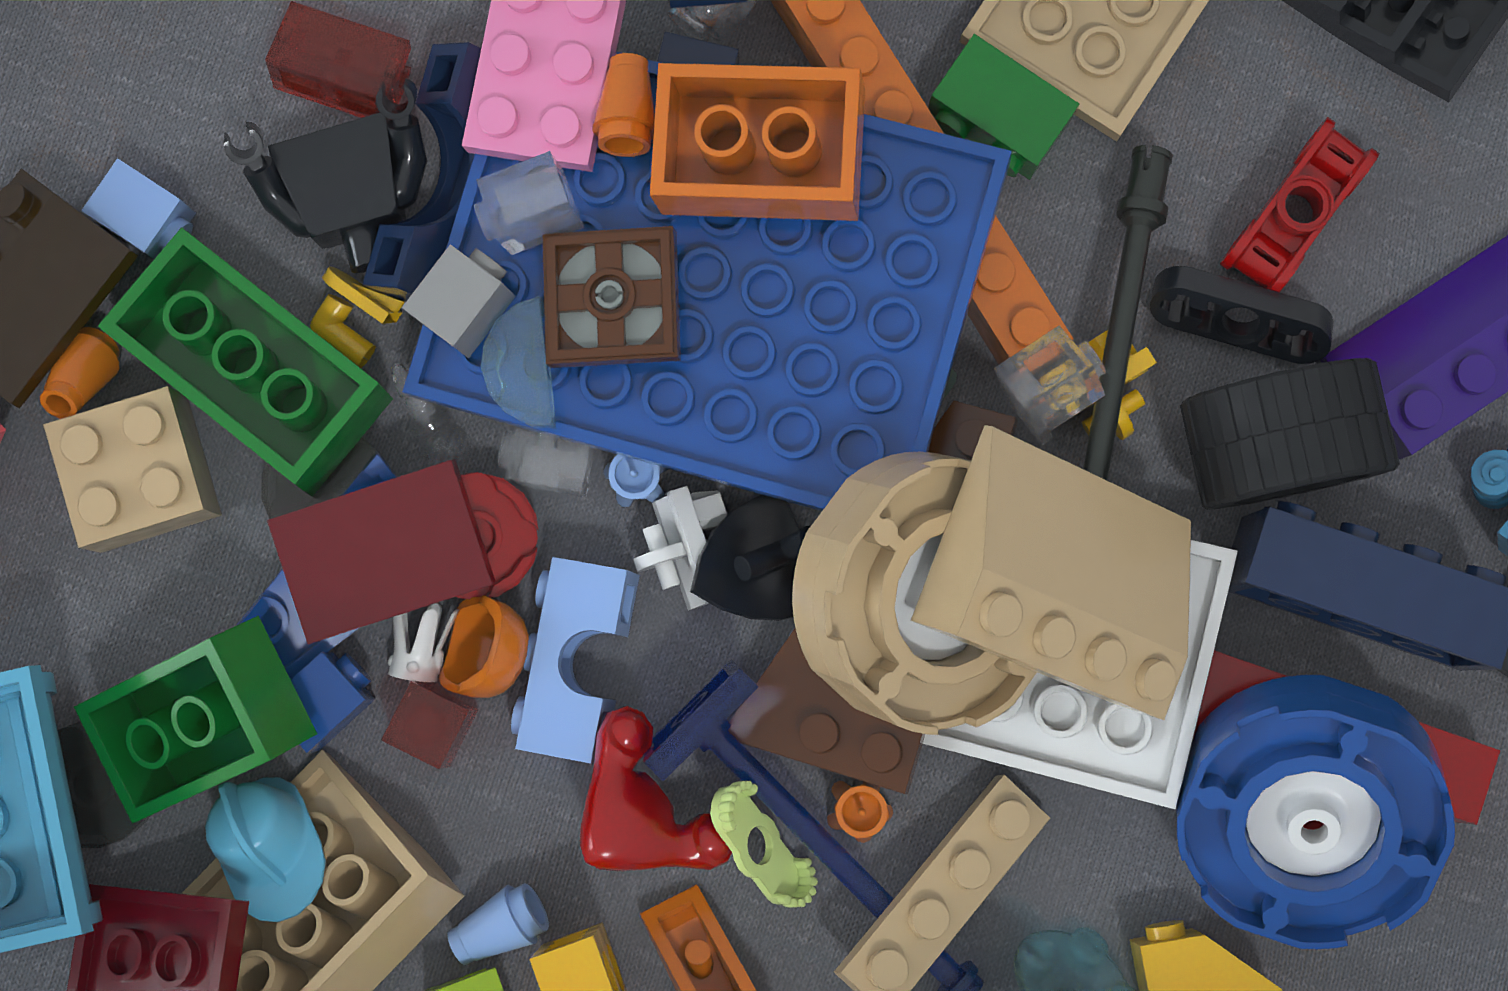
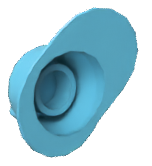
[205,777,326,922]

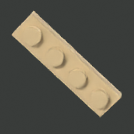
[834,775,1050,991]

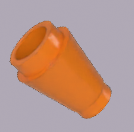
[592,53,655,157]
[40,327,120,419]

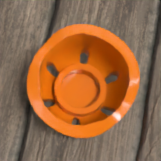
[439,595,529,698]

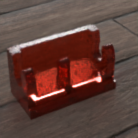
[265,1,411,120]

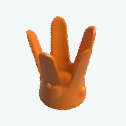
[827,781,893,843]

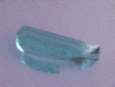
[481,296,556,429]

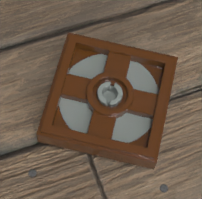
[543,226,681,368]

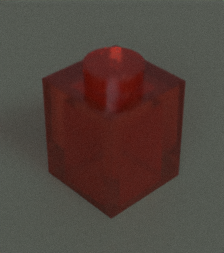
[381,681,478,770]

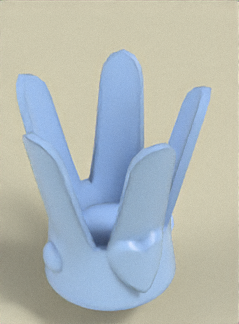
[604,454,669,507]

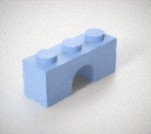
[511,557,640,763]

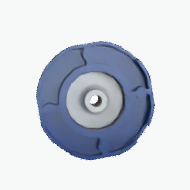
[1176,675,1455,949]

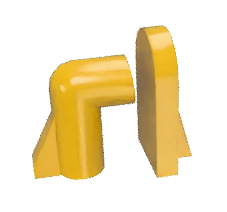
[310,266,405,368]

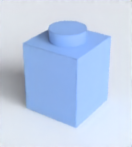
[81,158,196,259]

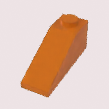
[640,884,757,991]

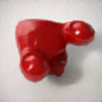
[580,706,732,871]

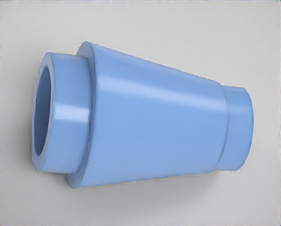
[447,883,549,965]

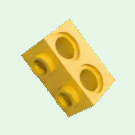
[530,922,627,991]

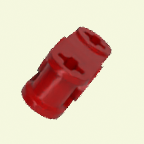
[1219,117,1380,292]

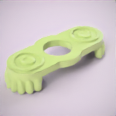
[710,781,818,908]

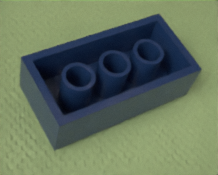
[1228,501,1508,671]

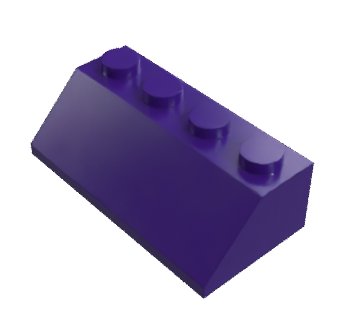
[1320,235,1508,460]

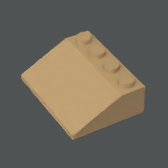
[911,425,1191,720]
[181,750,464,991]

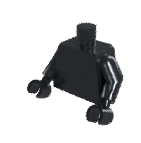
[223,79,427,273]

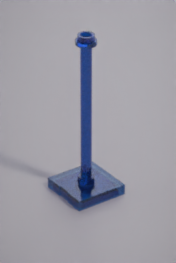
[643,659,984,991]

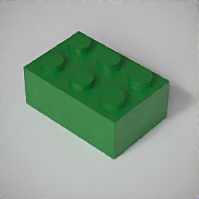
[74,615,317,824]

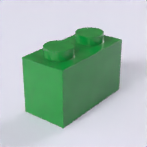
[928,34,1080,180]

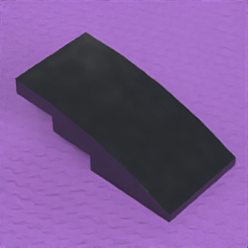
[1282,0,1508,103]

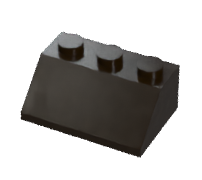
[0,168,138,409]

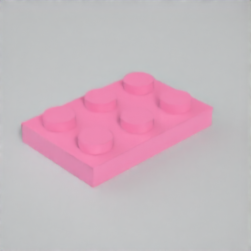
[462,0,626,172]

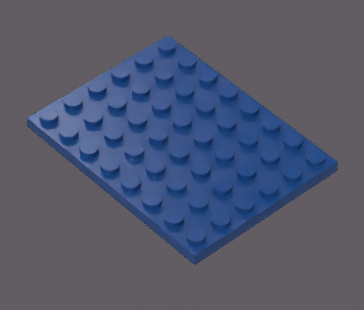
[402,52,1011,511]

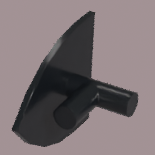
[690,494,811,621]

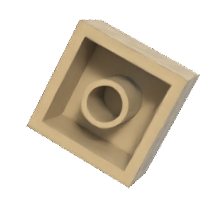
[43,386,222,553]

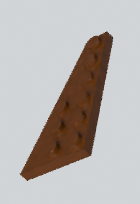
[719,400,1018,794]

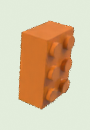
[650,63,865,221]

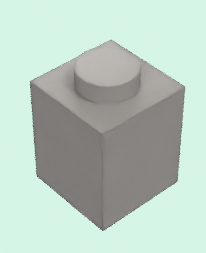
[402,244,516,358]

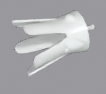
[388,603,459,697]

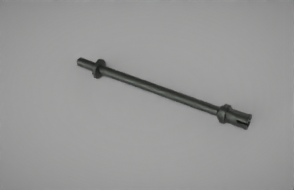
[1083,145,1173,480]

